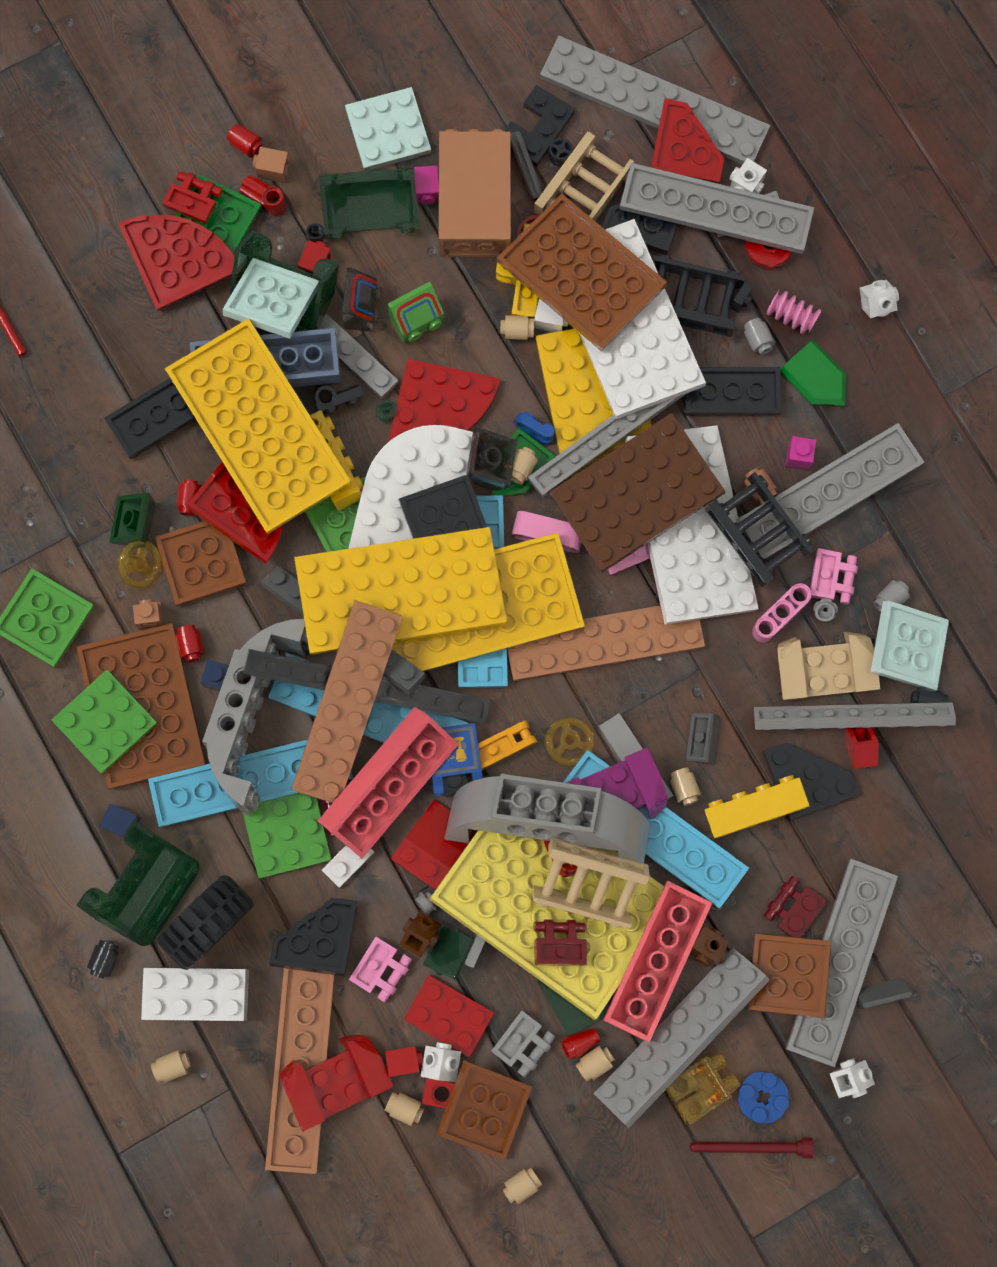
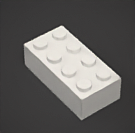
[141,968,249,1021]

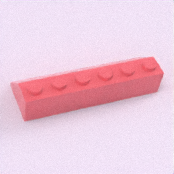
[318,707,458,859]
[603,881,712,1043]

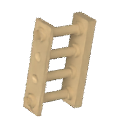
[534,131,634,222]
[532,837,650,929]

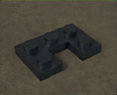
[504,85,575,167]

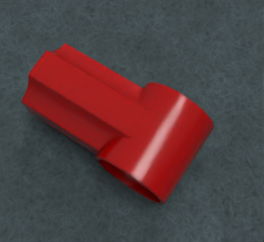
[239,174,286,216]

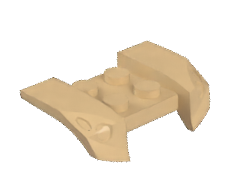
[778,632,880,700]

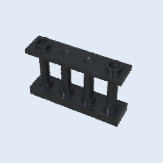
[652,255,745,337]
[705,472,813,587]

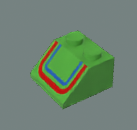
[388,281,445,344]

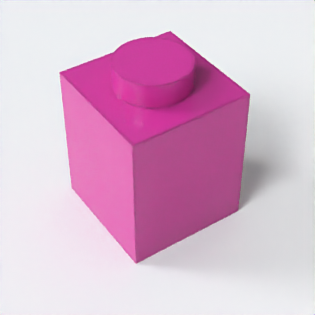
[414,166,439,205]
[785,436,816,470]

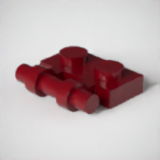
[763,876,827,938]
[533,919,587,966]

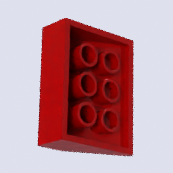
[391,799,478,890]

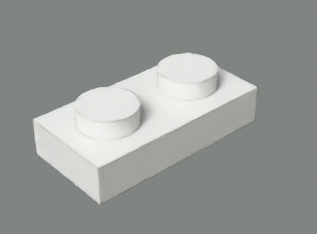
[322,846,375,888]

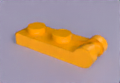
[478,720,538,770]

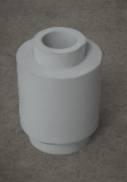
[744,318,775,355]
[874,580,910,612]

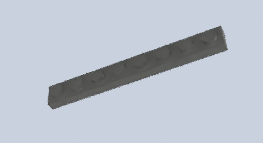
[261,565,425,695]

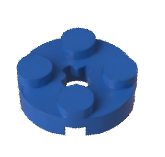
[737,1071,789,1124]

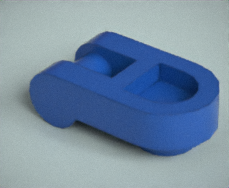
[513,412,554,446]

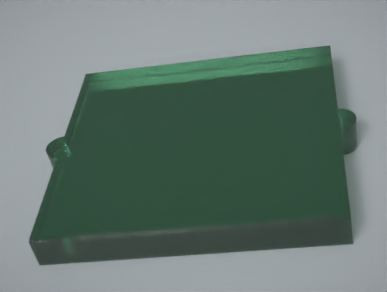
[423,925,474,980]

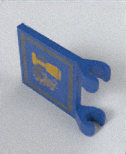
[432,723,483,796]

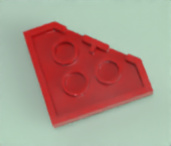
[651,99,724,183]

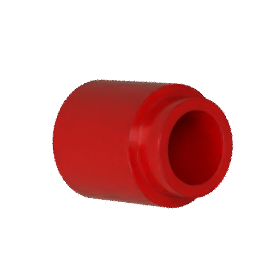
[226,124,263,157]
[176,480,202,516]
[175,624,205,662]

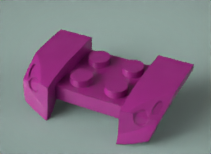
[566,747,668,819]

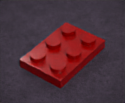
[404,975,494,1057]

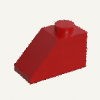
[843,727,879,769]

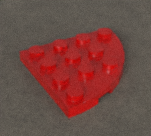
[118,215,243,311]
[388,359,501,442]
[186,462,283,564]

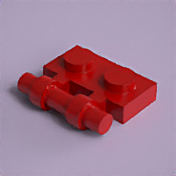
[162,171,223,225]

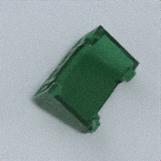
[319,168,419,238]

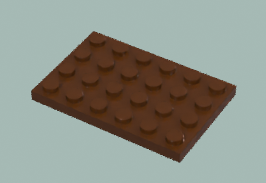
[549,413,725,573]

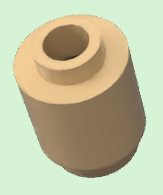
[500,315,534,340]
[505,447,538,485]
[670,767,701,806]
[576,1045,615,1082]
[151,1050,191,1083]
[384,1092,424,1126]
[503,1167,542,1205]

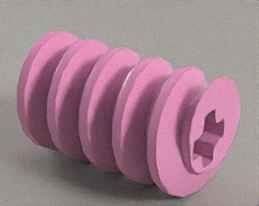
[767,290,821,334]

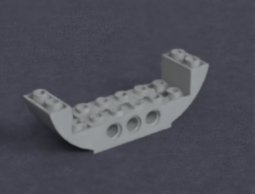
[202,619,309,817]
[444,774,650,864]

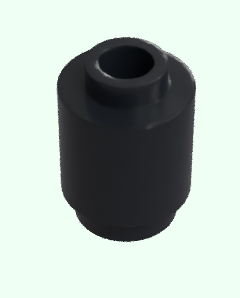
[910,687,948,703]
[87,939,119,979]

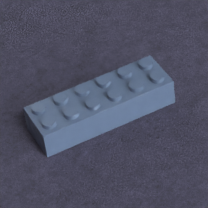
[190,328,341,388]

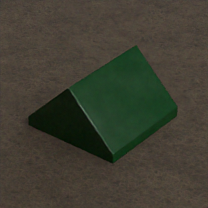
[109,493,156,549]

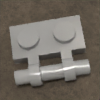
[491,1010,555,1077]

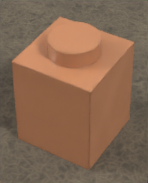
[253,147,290,183]

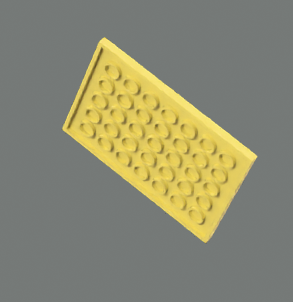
[429,830,664,1020]

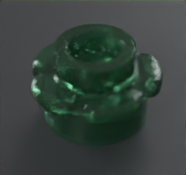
[376,400,397,423]

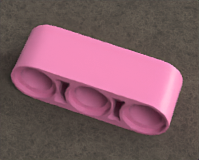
[511,511,582,553]
[752,583,812,643]

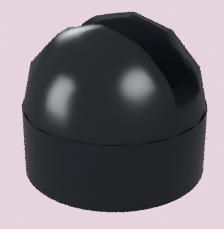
[306,223,325,242]

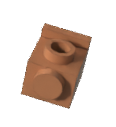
[133,599,164,630]

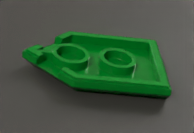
[780,340,846,407]
[489,428,556,496]

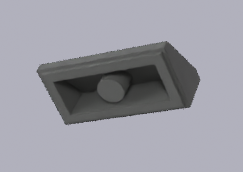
[685,713,721,765]
[857,978,912,1009]

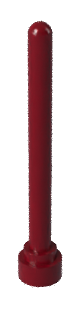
[690,1137,814,1159]

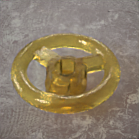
[118,540,161,588]
[545,717,594,766]

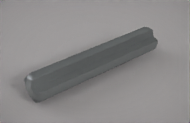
[510,131,543,200]

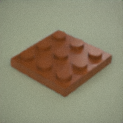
[155,521,247,607]
[748,934,832,1019]
[436,1060,532,1160]

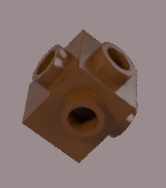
[399,911,441,958]
[690,926,729,967]

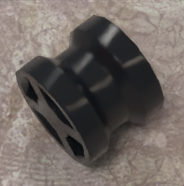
[549,138,573,167]

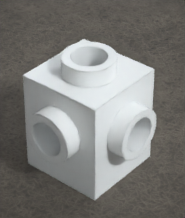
[729,158,767,194]
[860,280,899,318]
[421,1042,461,1082]
[830,1058,875,1098]

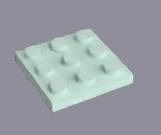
[345,87,431,172]
[223,258,319,339]
[871,600,949,690]

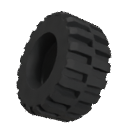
[157,875,254,970]

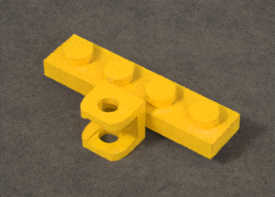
[496,223,538,319]

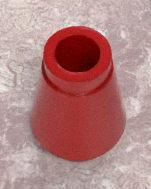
[561,1028,600,1060]

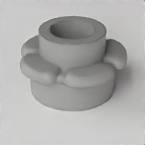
[813,598,838,621]
[415,892,437,915]

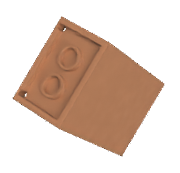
[439,129,511,257]

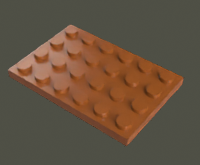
[497,194,667,352]
[77,623,206,790]

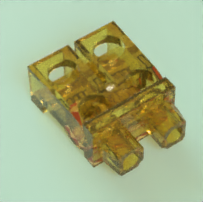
[666,1053,740,1125]

